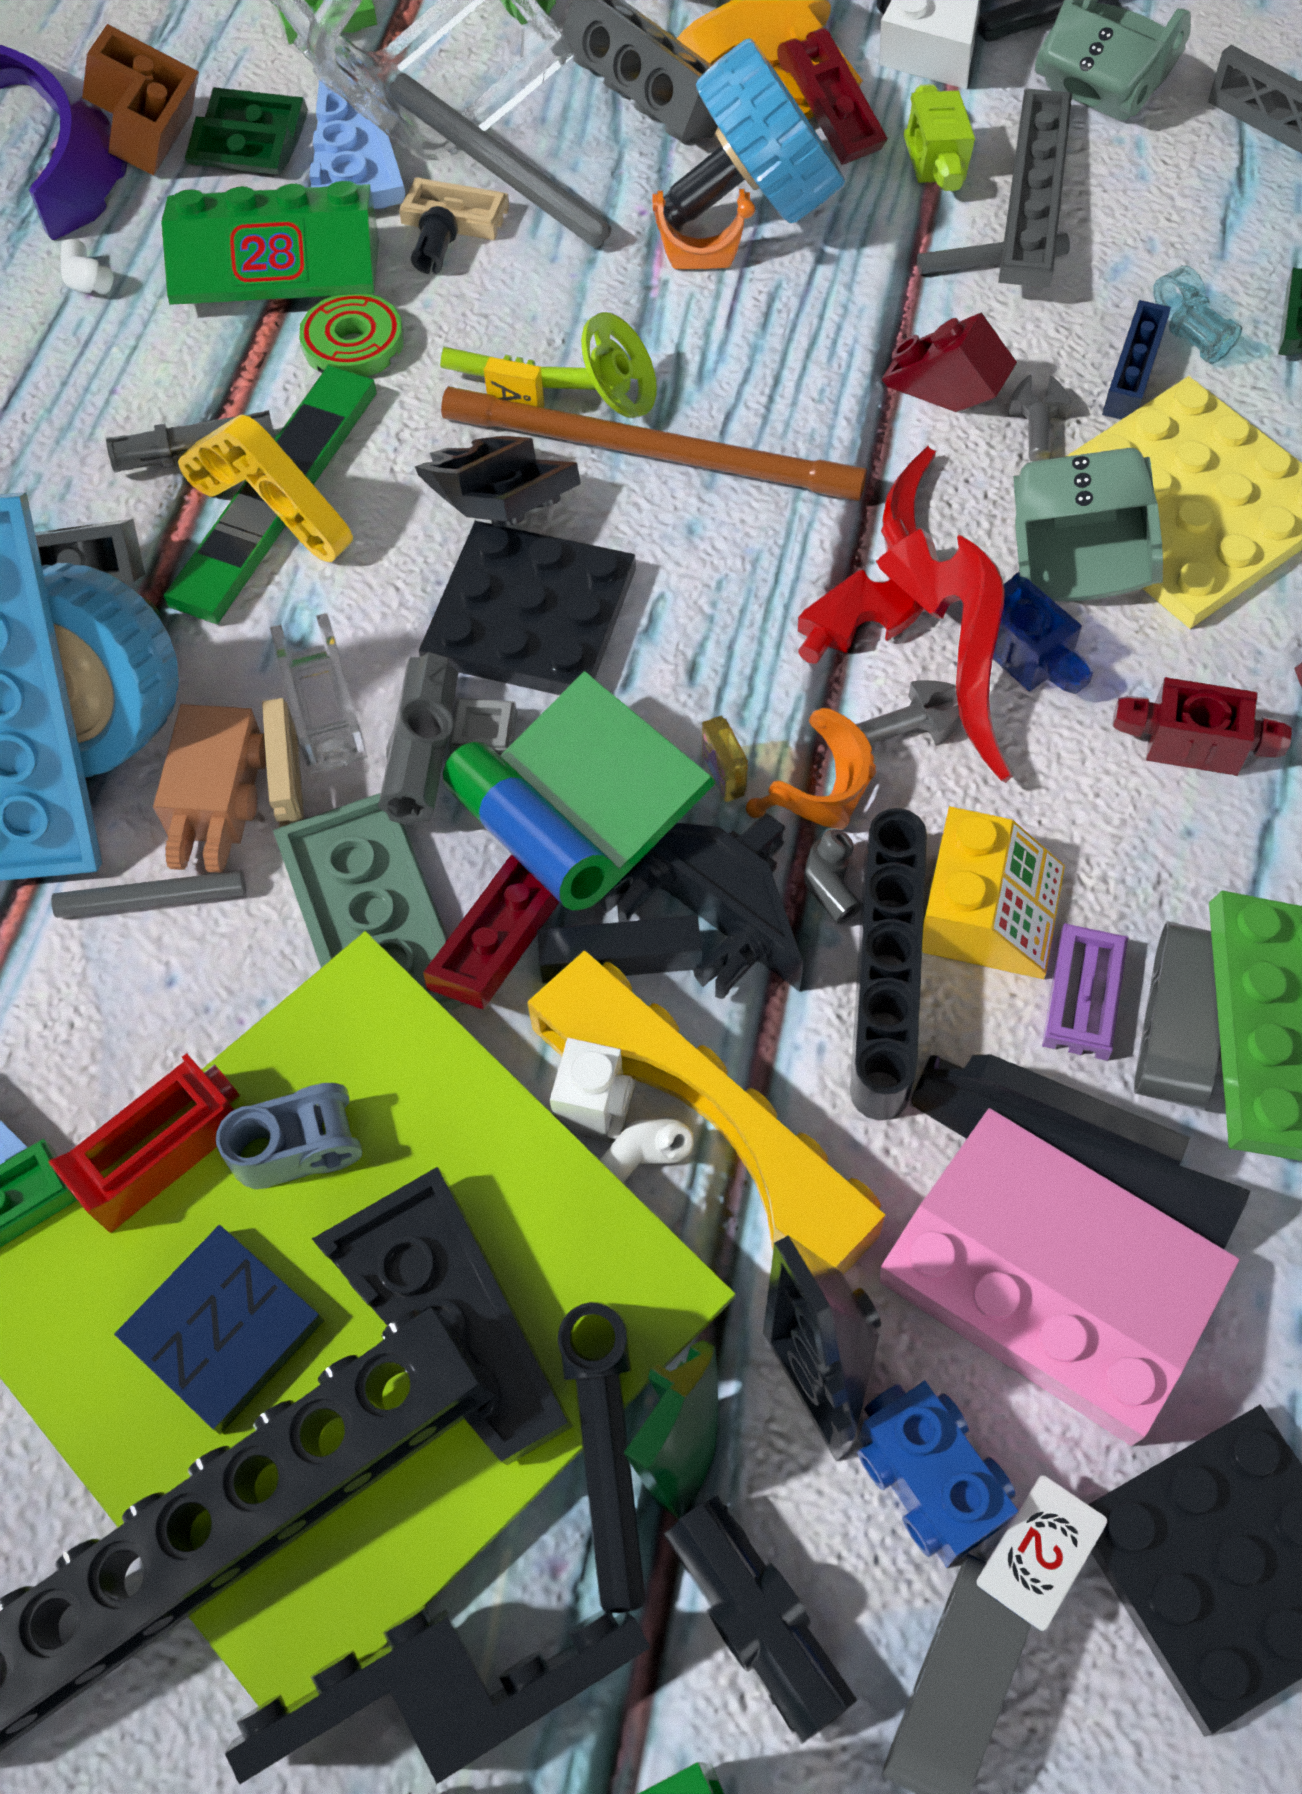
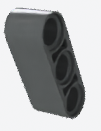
[1134,921,1220,1110]
[882,1553,1032,1794]

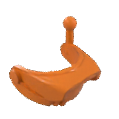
[652,189,755,269]
[745,708,876,830]

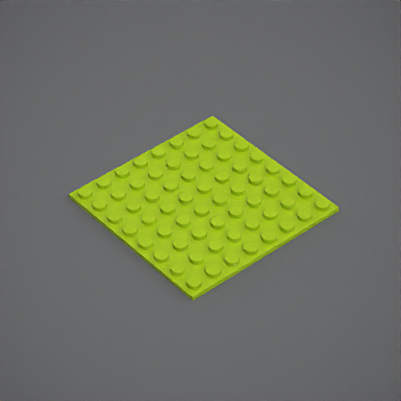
[0,931,736,1706]

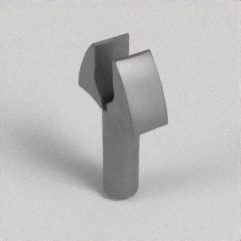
[1008,375,1071,462]
[856,680,962,745]

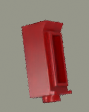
[48,1053,240,1233]

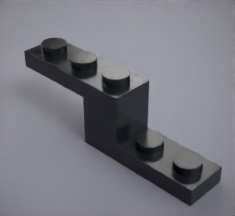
[224,1606,651,1785]

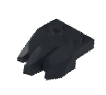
[415,436,581,527]

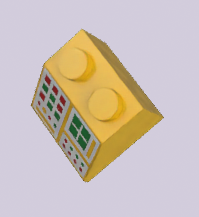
[922,806,1065,980]

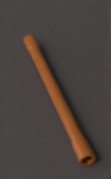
[441,386,867,502]

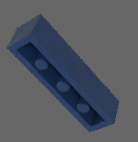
[1102,300,1171,420]

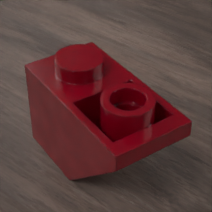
[881,312,1017,412]

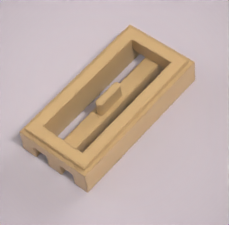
[399,177,510,241]
[262,698,305,828]

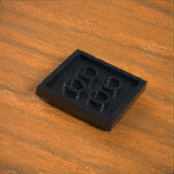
[418,520,636,695]
[1088,1404,1302,1737]

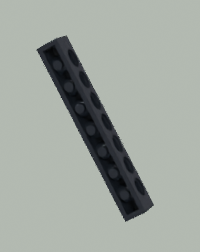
[0,1307,496,1752]

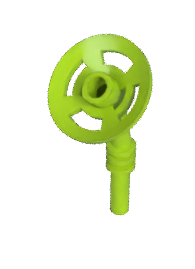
[440,312,657,418]

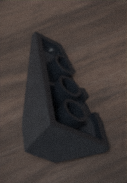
[763,1235,881,1461]

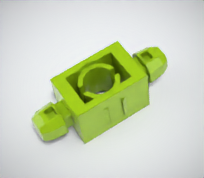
[903,84,975,191]

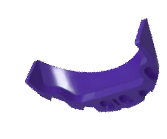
[0,45,128,240]

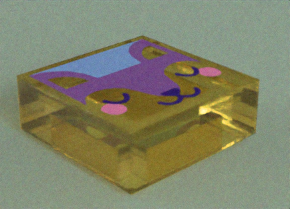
[702,715,748,803]

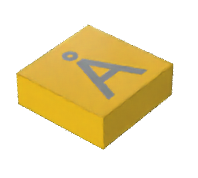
[484,357,545,408]

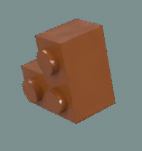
[82,24,199,176]

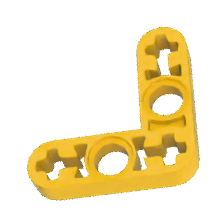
[178,415,353,562]

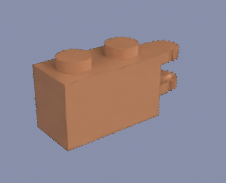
[153,704,266,873]

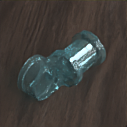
[1153,265,1242,364]

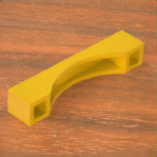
[527,950,886,1275]

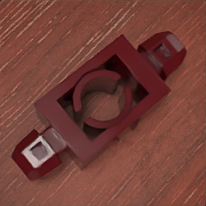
[1112,677,1292,776]

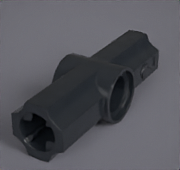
[665,1495,857,1745]

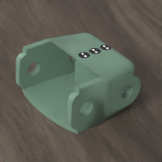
[1035,0,1191,121]
[1013,448,1163,602]

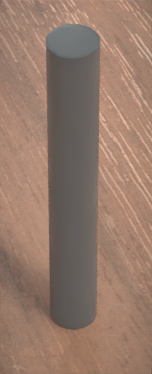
[917,233,1070,275]
[51,870,246,918]

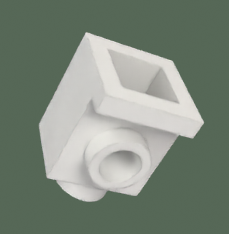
[550,1038,636,1143]

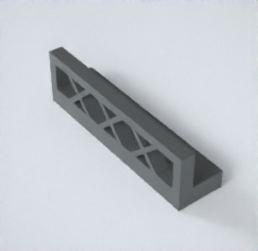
[1208,45,1302,154]

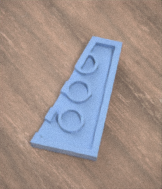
[309,64,406,209]

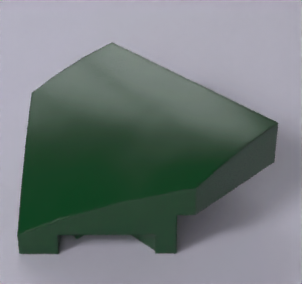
[624,1340,718,1519]

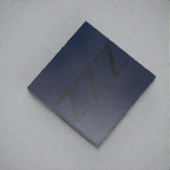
[114,1224,324,1434]

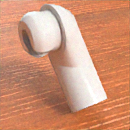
[61,239,114,295]
[599,1119,694,1184]

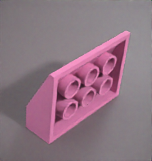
[879,1108,1240,1446]

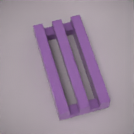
[1042,923,1128,1061]

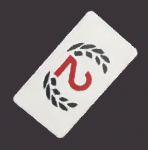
[976,1476,1107,1631]

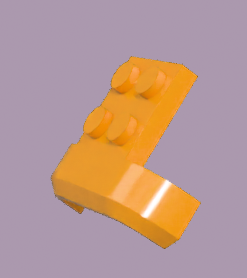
[677,0,863,120]

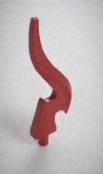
[797,446,936,664]
[876,519,1013,783]

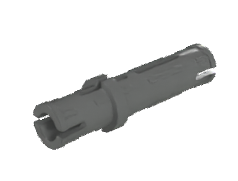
[106,410,275,473]

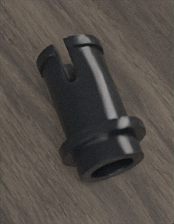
[410,206,458,274]

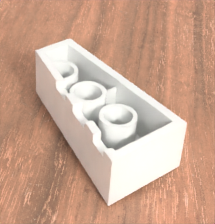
[879,0,981,89]

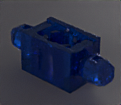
[961,572,1094,694]

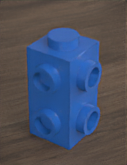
[857,1380,1019,1568]

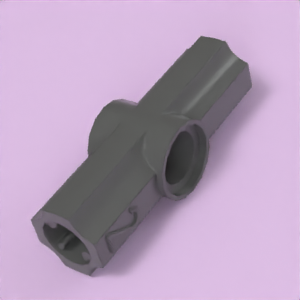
[378,652,459,826]

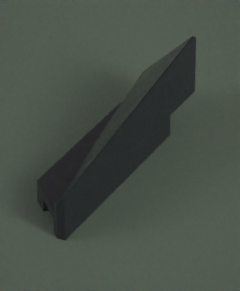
[911,1054,1250,1250]

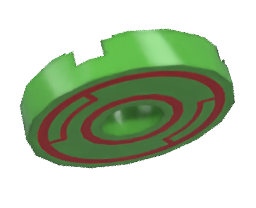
[299,294,404,377]

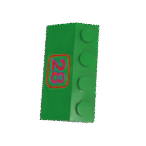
[161,181,379,305]

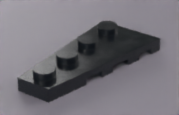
[312,1167,573,1466]

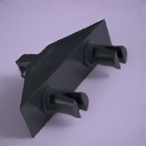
[598,813,803,999]

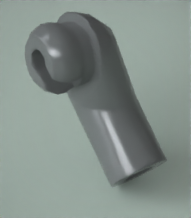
[803,830,862,925]

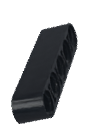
[850,808,927,1121]

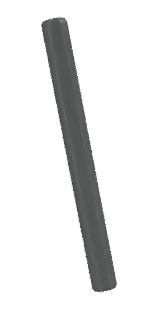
[389,73,612,248]

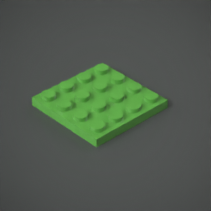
[1209,890,1302,1161]

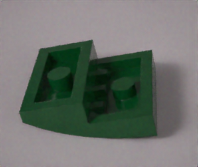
[185,87,308,175]

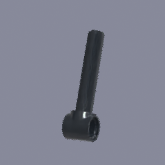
[558,1302,646,1613]

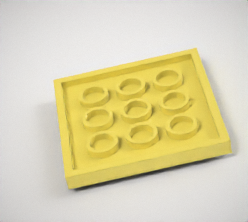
[1065,376,1302,629]

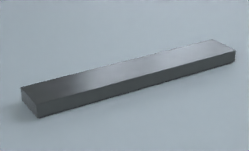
[998,89,1072,288]

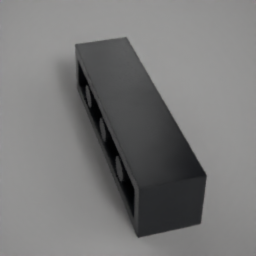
[537,915,702,983]

